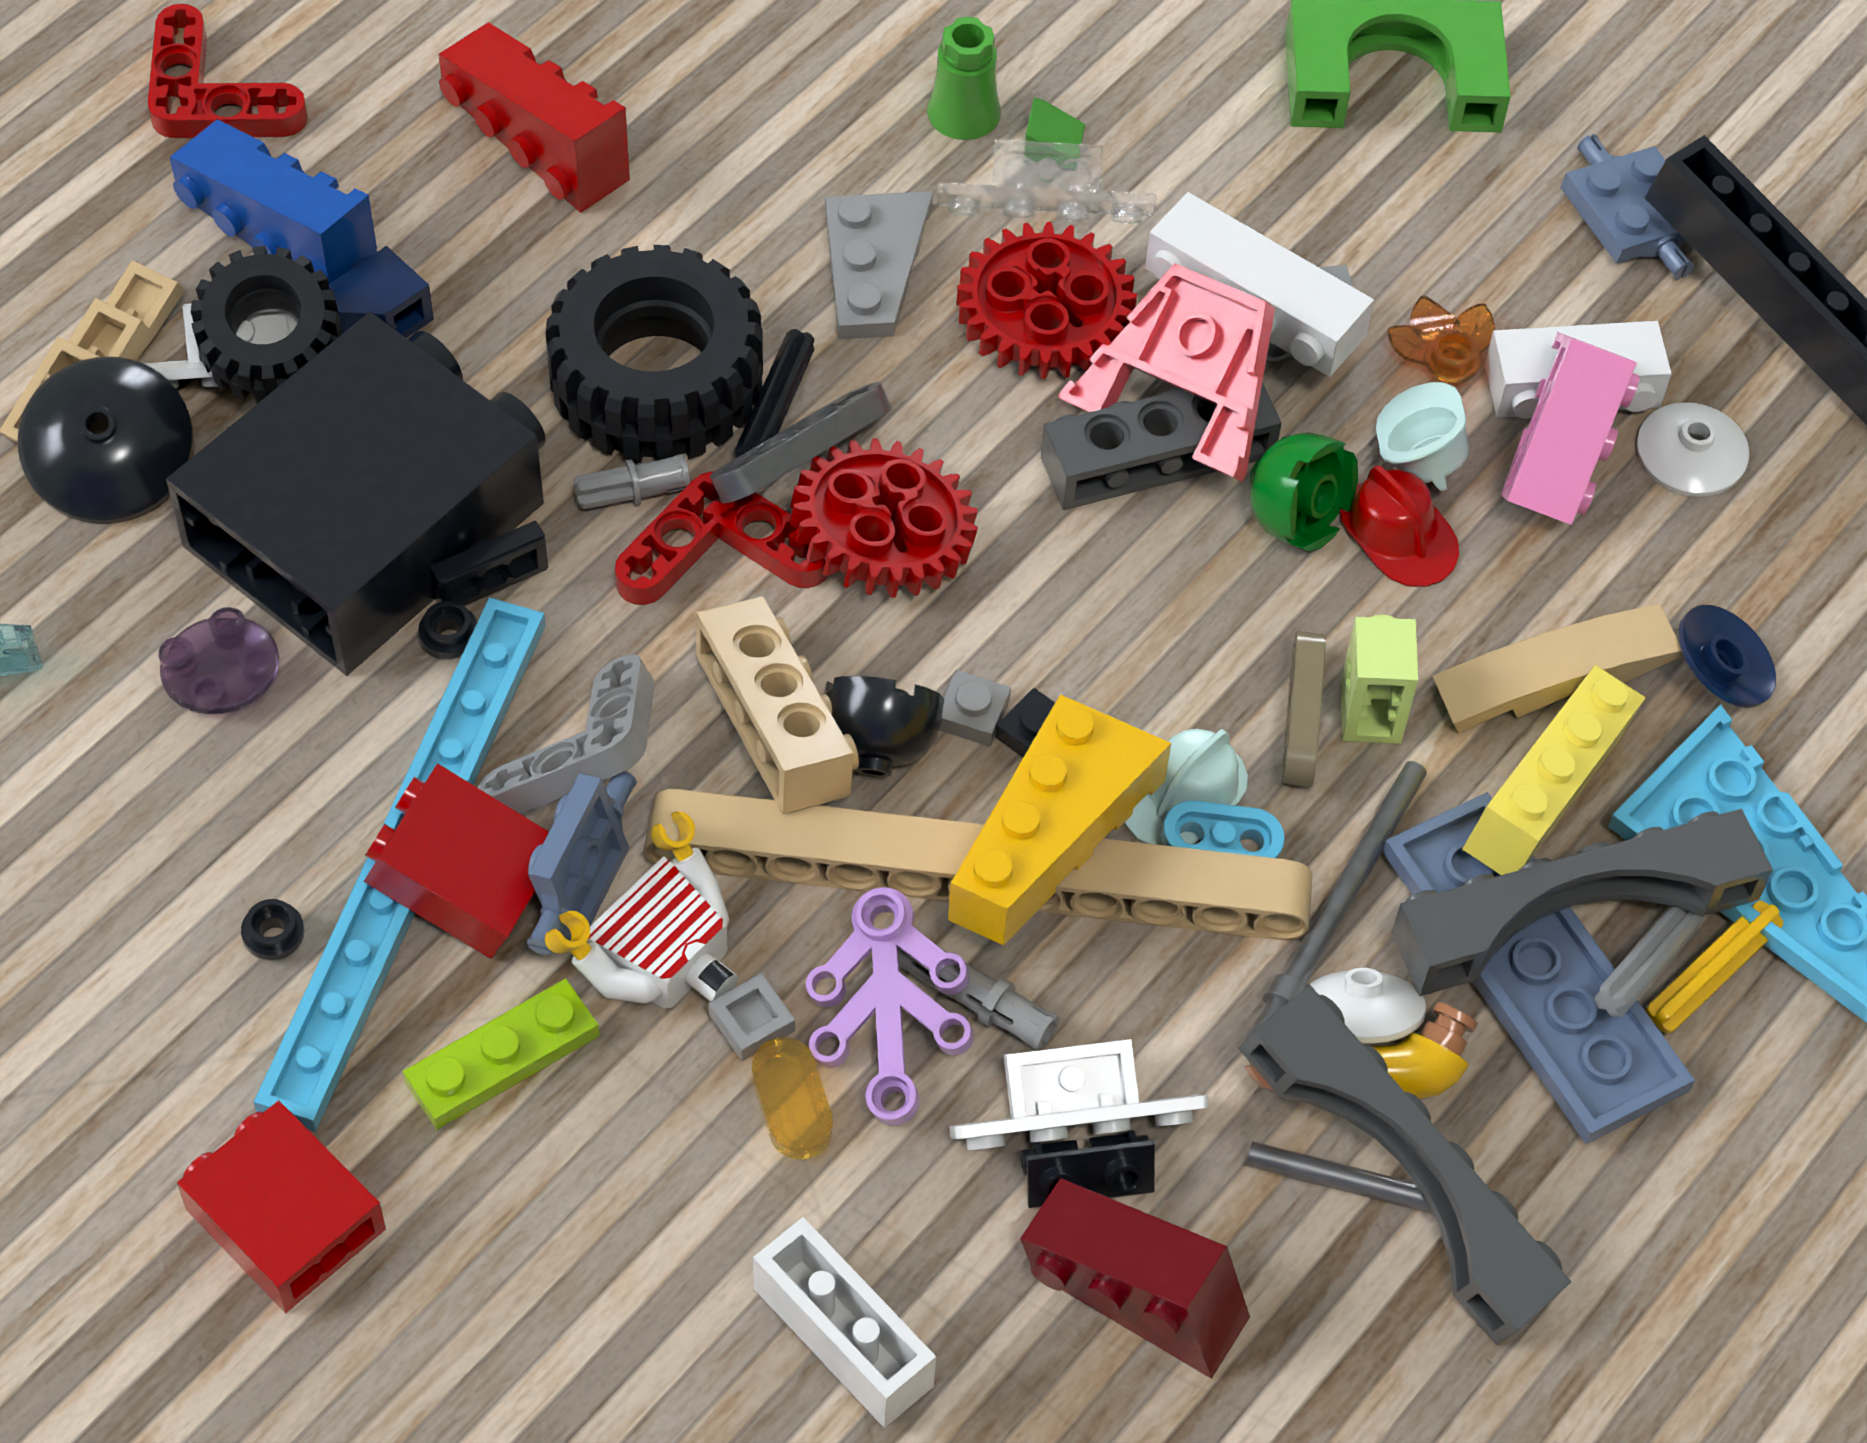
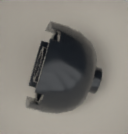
[824,676,944,777]

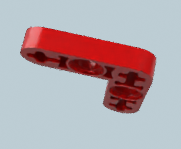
[148,4,308,138]
[615,471,828,605]

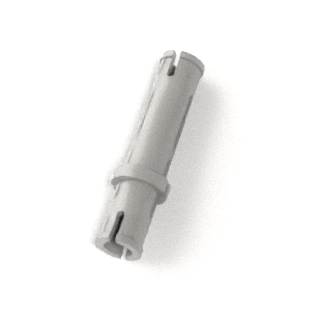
[898,946,1060,1050]

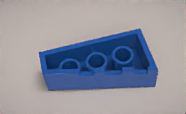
[170,119,377,284]

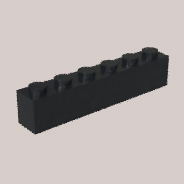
[1645,135,1867,425]

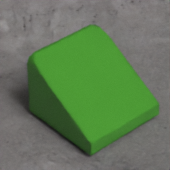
[1024,97,1085,169]

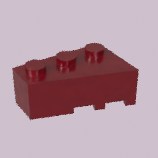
[1020,1178,1250,1379]

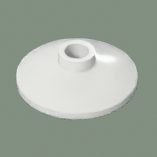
[1636,403,1749,497]
[1310,968,1426,1044]

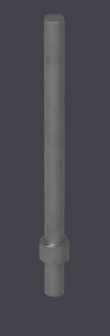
[1246,761,1427,1039]

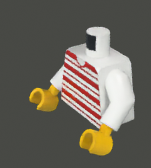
[545,811,738,1008]

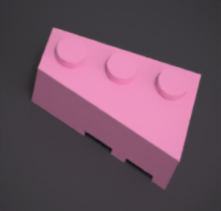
[1501,332,1640,525]

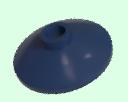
[1678,605,1776,708]

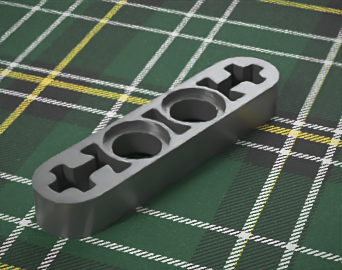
[710,382,892,503]

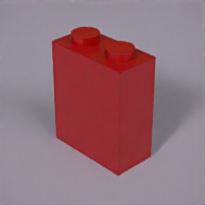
[363,763,549,959]
[177,1100,386,1314]

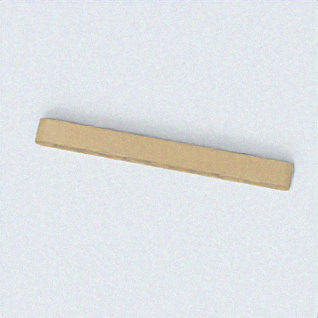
[643,789,1312,940]

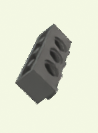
[1041,382,1282,510]

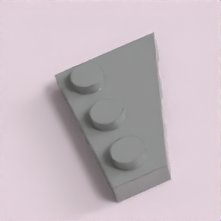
[825,191,933,339]

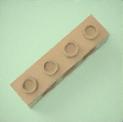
[696,596,859,814]

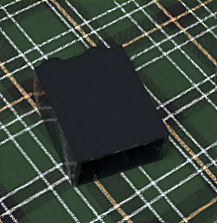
[166,312,546,676]

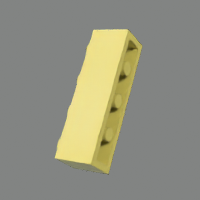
[1462,665,1646,875]

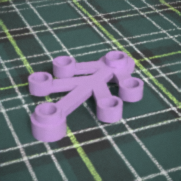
[806,887,974,1126]

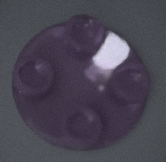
[158,607,280,714]

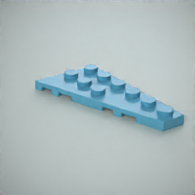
[1608,704,1867,1023]

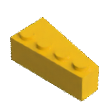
[948,694,1171,946]

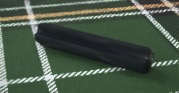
[735,329,815,459]

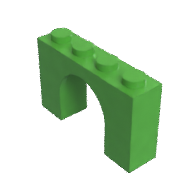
[1285,0,1511,133]

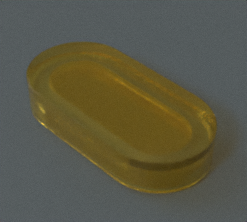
[752,1037,833,1160]

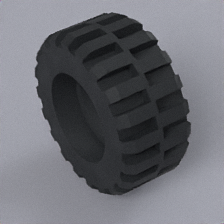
[545,245,763,463]

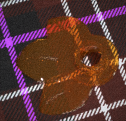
[1387,295,1495,383]

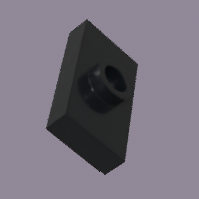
[430,520,548,606]

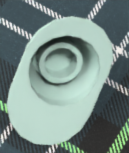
[1376,382,1470,491]
[1125,729,1248,845]

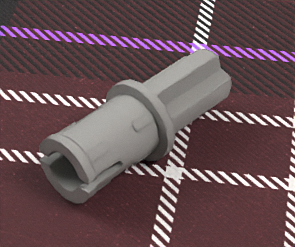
[574,454,690,509]

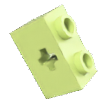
[1340,615,1418,744]

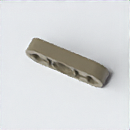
[1281,631,1326,787]

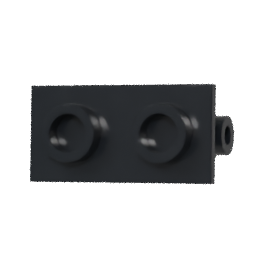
[1020,1130,1155,1208]

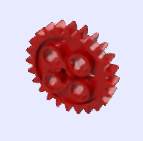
[956,222,1137,379]
[790,438,978,598]

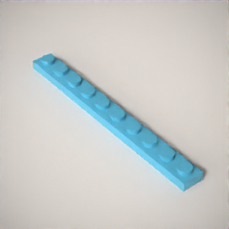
[254,597,546,1132]

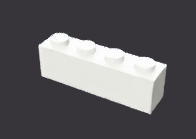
[1145,192,1374,377]

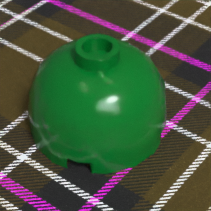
[1249,432,1358,552]

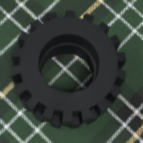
[190,246,342,404]

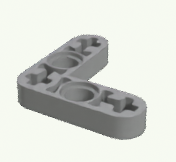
[477,654,655,814]

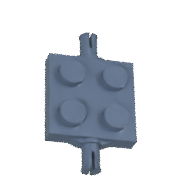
[1560,134,1694,280]
[527,771,637,955]

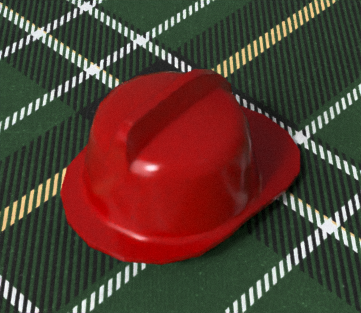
[1340,465,1459,587]

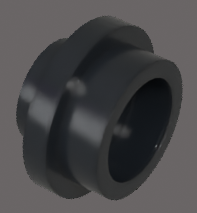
[418,601,477,658]
[241,899,305,960]

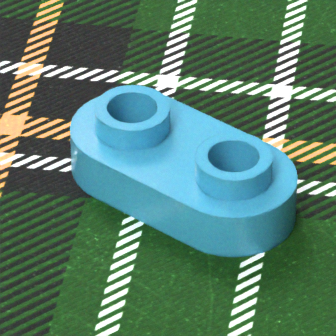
[1160,800,1284,859]

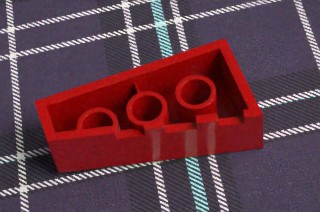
[438,22,630,213]

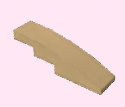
[0,260,185,443]
[1432,603,1683,733]

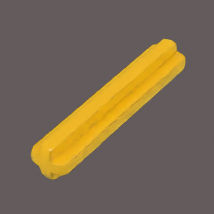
[1645,900,1784,1034]

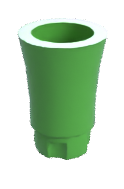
[927,17,1001,140]

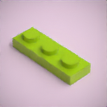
[402,978,600,1130]

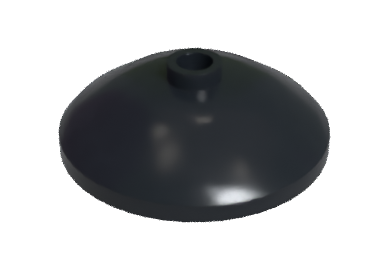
[18,356,194,524]

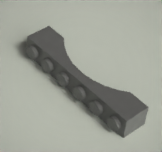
[1392,808,1773,996]
[1238,984,1571,1345]

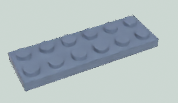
[1383,792,1695,1144]

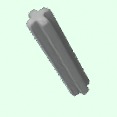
[1595,906,1703,1017]

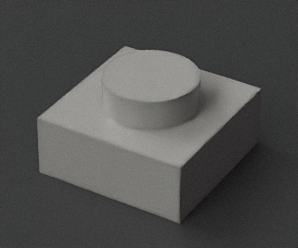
[939,670,1011,747]
[708,973,795,1061]

